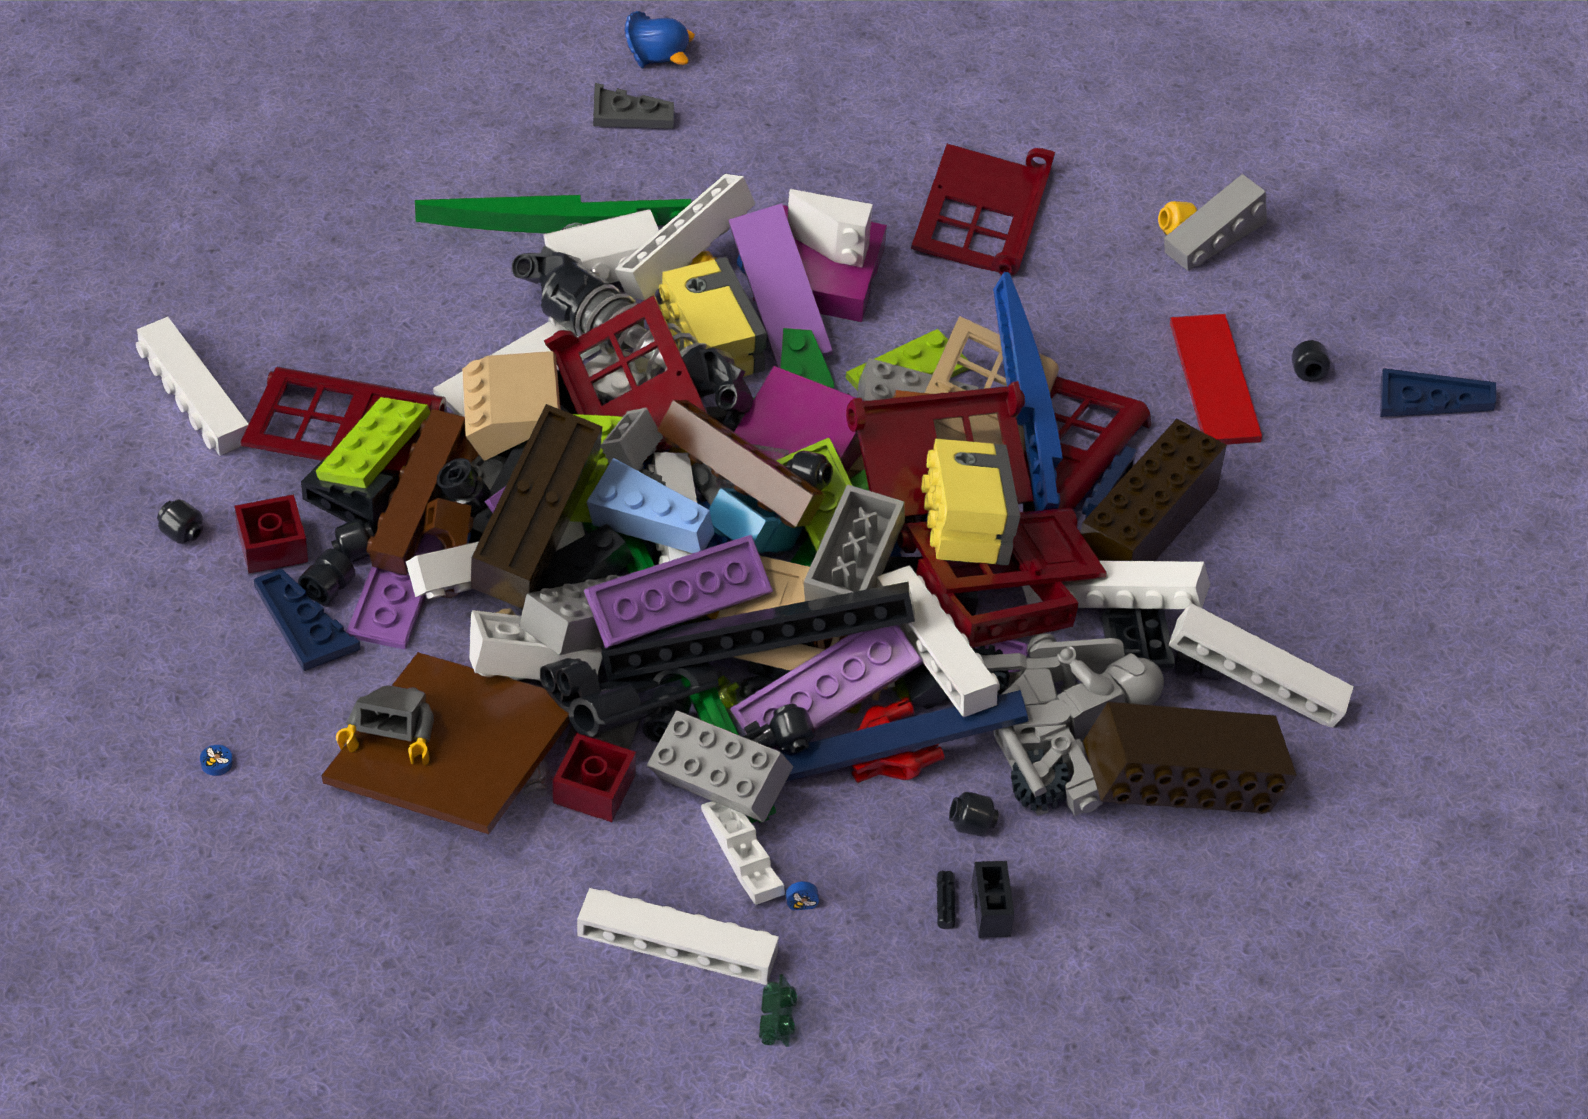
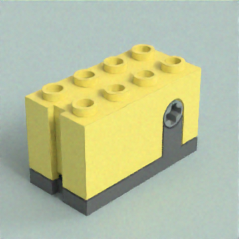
[659,257,767,377]
[921,439,1020,565]

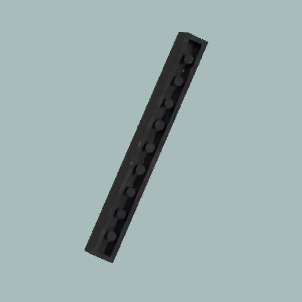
[601,581,915,681]

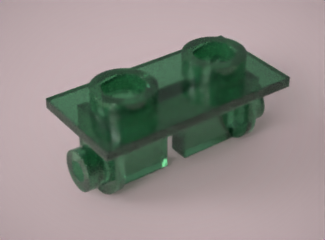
[759,974,797,1047]

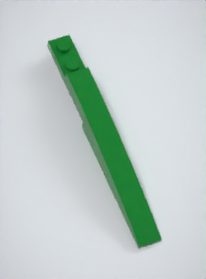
[415,195,691,234]

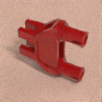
[851,697,945,783]

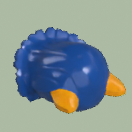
[625,11,695,68]

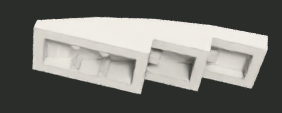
[701,801,785,905]

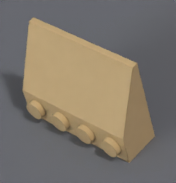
[462,351,560,461]

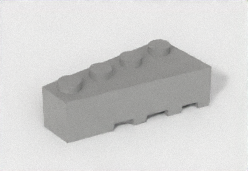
[1164,174,1267,271]

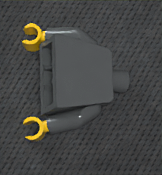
[336,685,434,766]

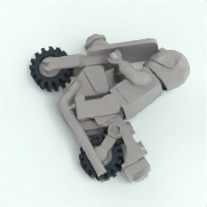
[972,633,1164,816]

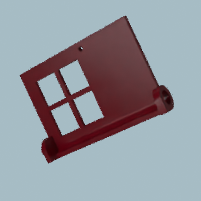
[911,143,1055,275]
[544,295,708,462]
[240,367,447,475]
[1024,377,1151,509]
[846,381,1034,517]
[897,508,1107,594]

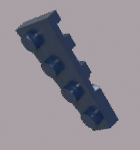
[1380,368,1496,417]
[1082,446,1137,519]
[254,569,361,671]

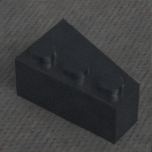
[301,460,394,534]

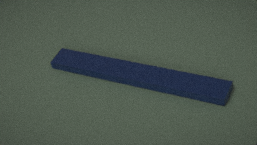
[777,690,1029,782]

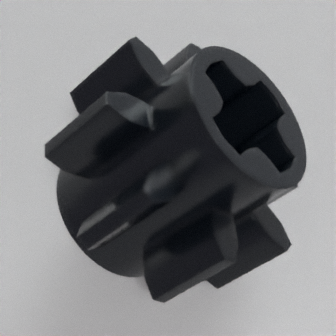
[743,720,777,749]

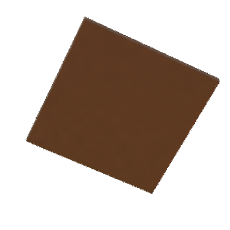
[321,652,571,834]

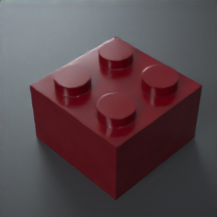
[234,494,308,574]
[553,733,636,822]

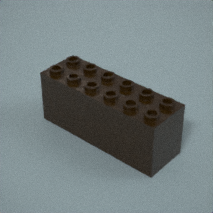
[471,404,603,609]
[1080,418,1227,561]
[1083,702,1297,814]

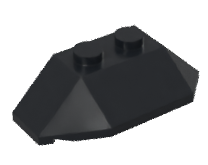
[1101,608,1175,671]

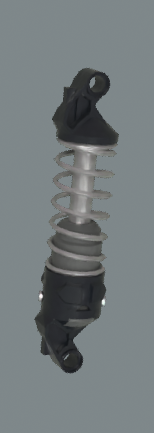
[512,246,753,415]

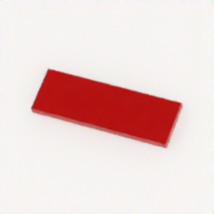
[1170,314,1262,445]

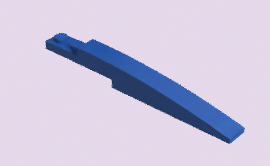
[993,272,1063,511]

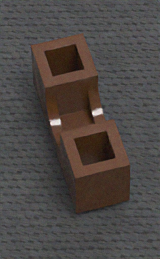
[423,498,473,598]

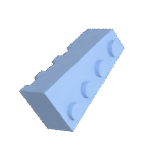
[587,458,714,553]

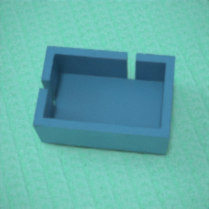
[709,488,804,553]

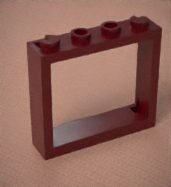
[916,555,1079,648]

